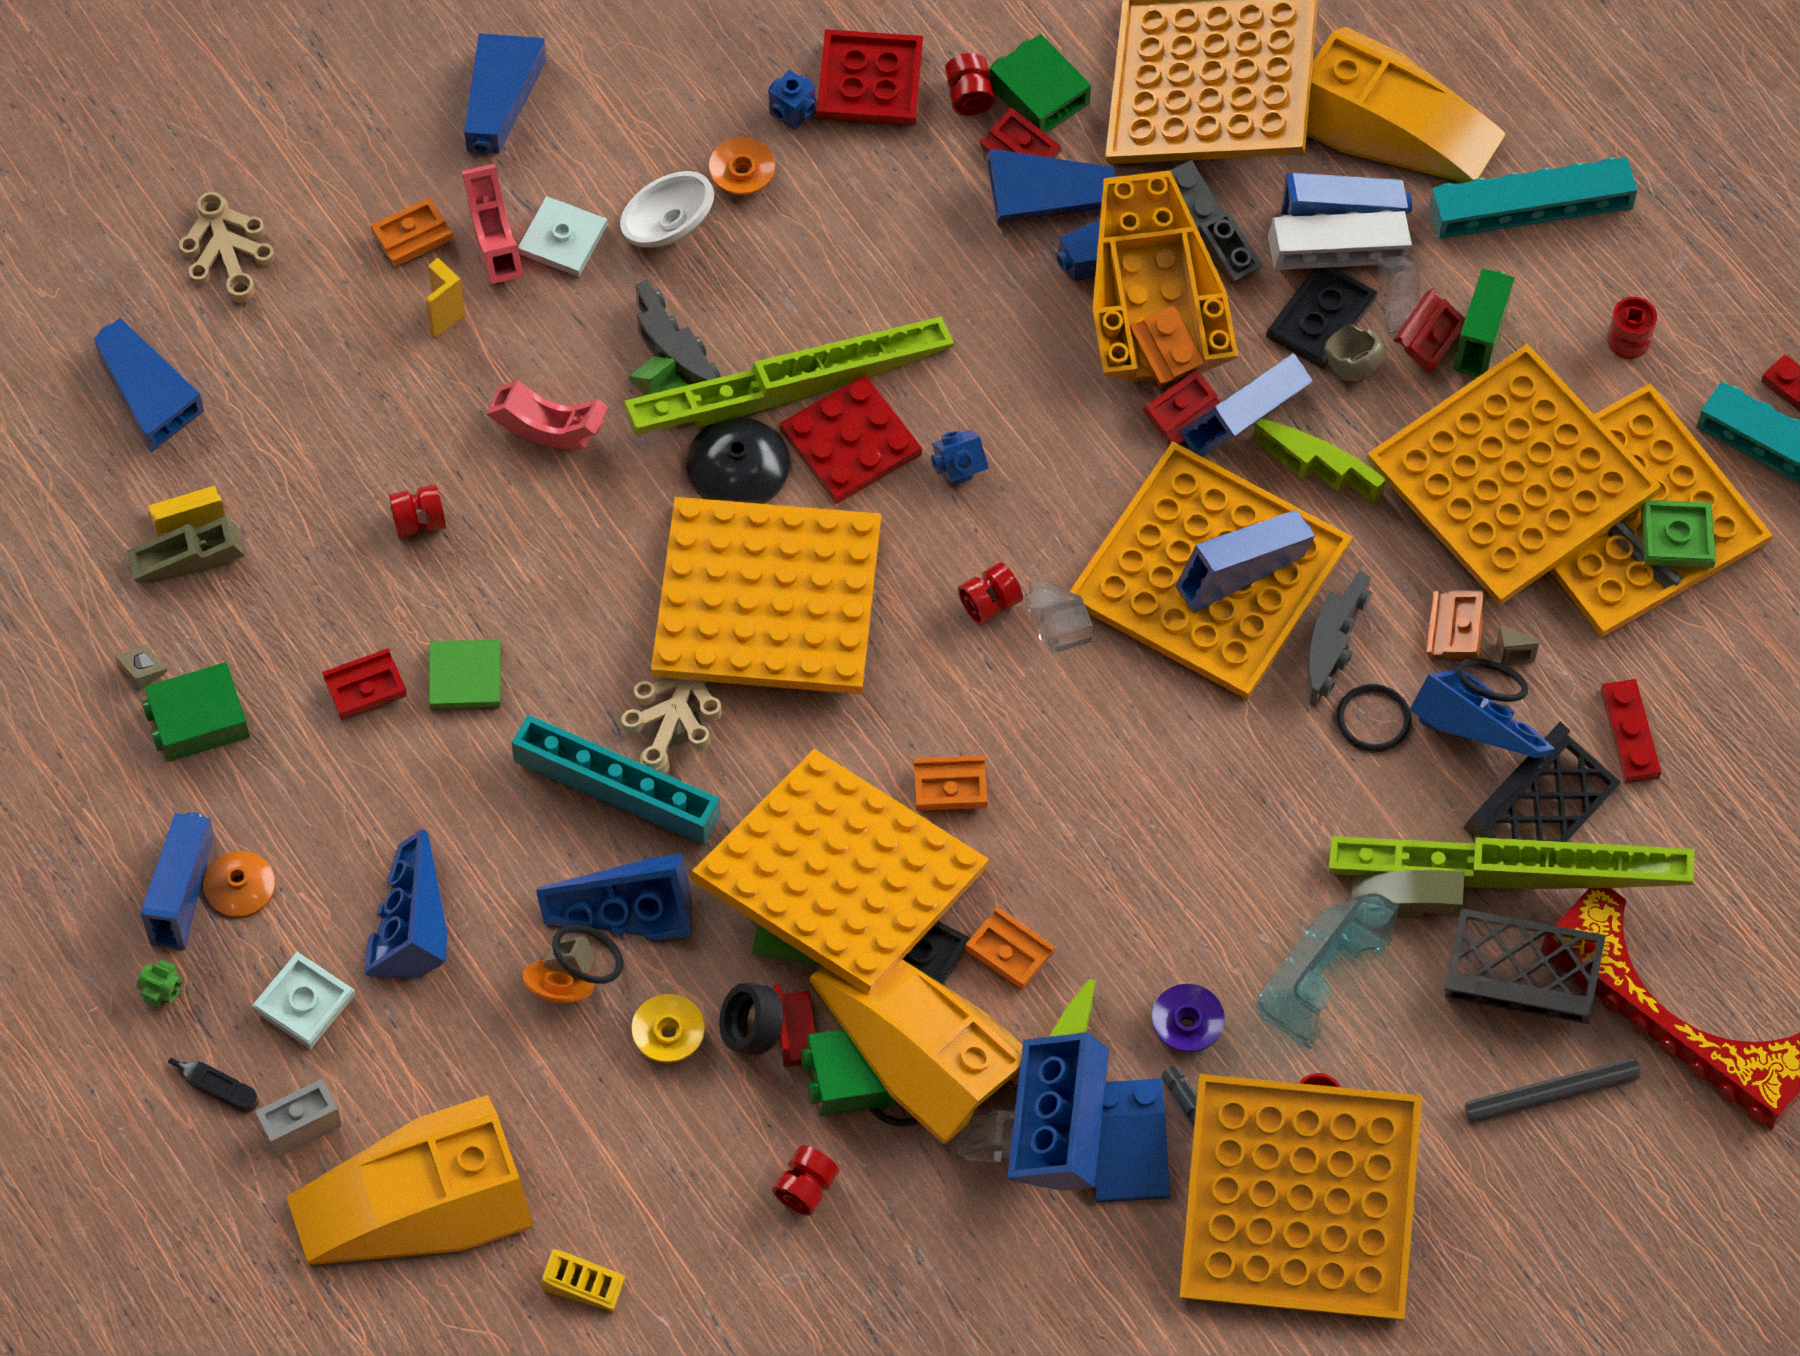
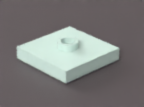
[518,196,608,277]
[252,952,356,1050]

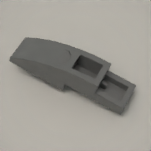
[1171,160,1263,283]
[635,279,720,385]
[1307,571,1372,707]

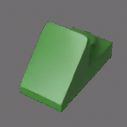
[628,356,688,395]

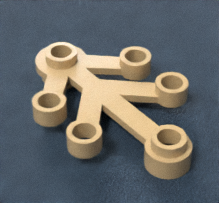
[179,192,275,303]
[621,678,722,774]

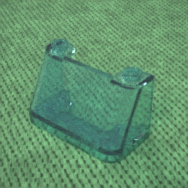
[1257,893,1399,1049]

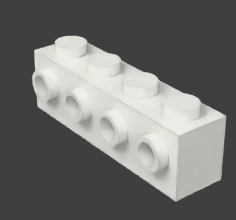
[1268,210,1412,270]

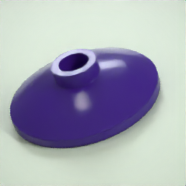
[1152,984,1225,1052]

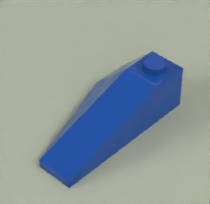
[1409,669,1555,758]
[364,829,447,977]
[536,853,692,941]

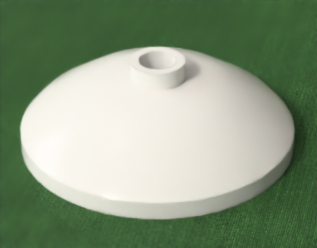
[620,171,714,248]

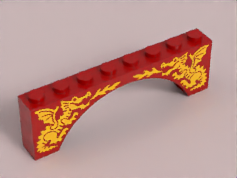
[1541,888,1800,1130]

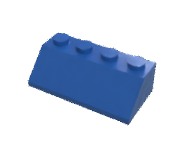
[1007,1032,1109,1191]

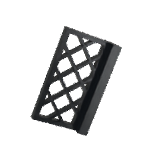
[1463,721,1621,842]
[1444,908,1606,1024]

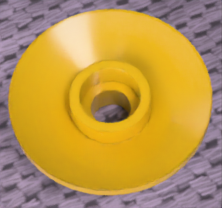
[631,994,705,1063]

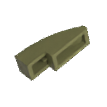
[127,516,245,582]
[1350,870,1465,919]

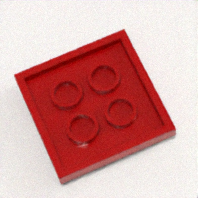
[817,29,923,125]
[779,374,922,504]

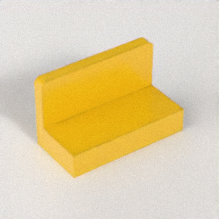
[425,258,465,338]
[148,485,225,537]

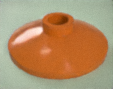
[709,137,776,195]
[203,851,275,918]
[522,959,595,1003]

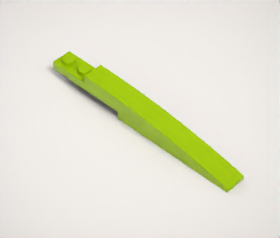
[623,316,954,436]
[1329,836,1695,889]

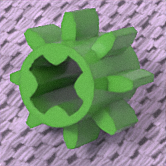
[137,959,182,1008]

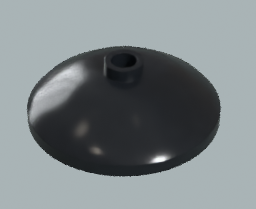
[686,417,790,504]

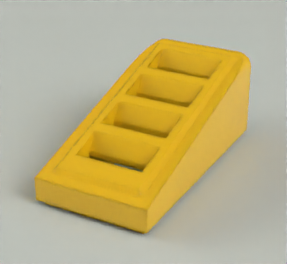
[541,1249,625,1312]

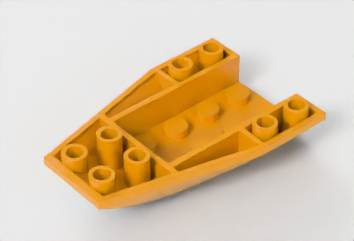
[1306,26,1506,183]
[1092,170,1238,382]
[809,960,1023,1144]
[286,1095,534,1265]

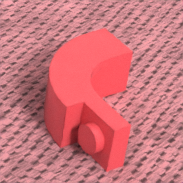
[461,164,524,284]
[486,380,608,450]

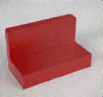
[773,984,816,1067]

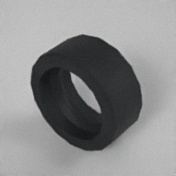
[719,983,783,1054]

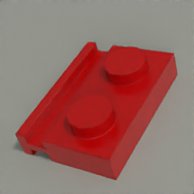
[979,107,1062,158]
[1393,288,1465,373]
[1142,369,1220,444]
[322,648,407,720]

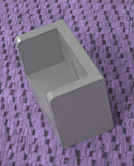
[255,1079,342,1158]

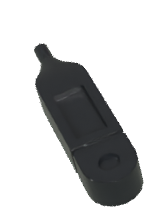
[168,1058,258,1113]

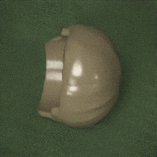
[1324,324,1386,382]

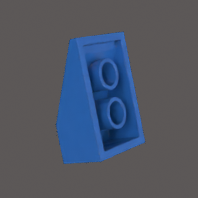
[1094,1078,1170,1203]

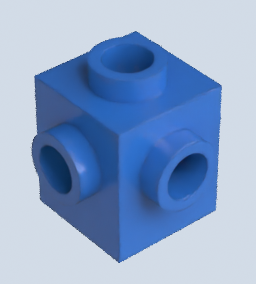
[768,69,817,131]
[931,430,989,483]

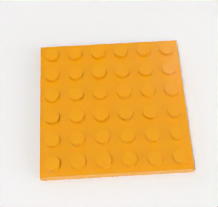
[1105,0,1318,164]
[1367,343,1662,606]
[1550,383,1773,638]
[1066,441,1352,700]
[651,497,881,694]
[690,749,989,995]
[1179,1074,1422,1320]

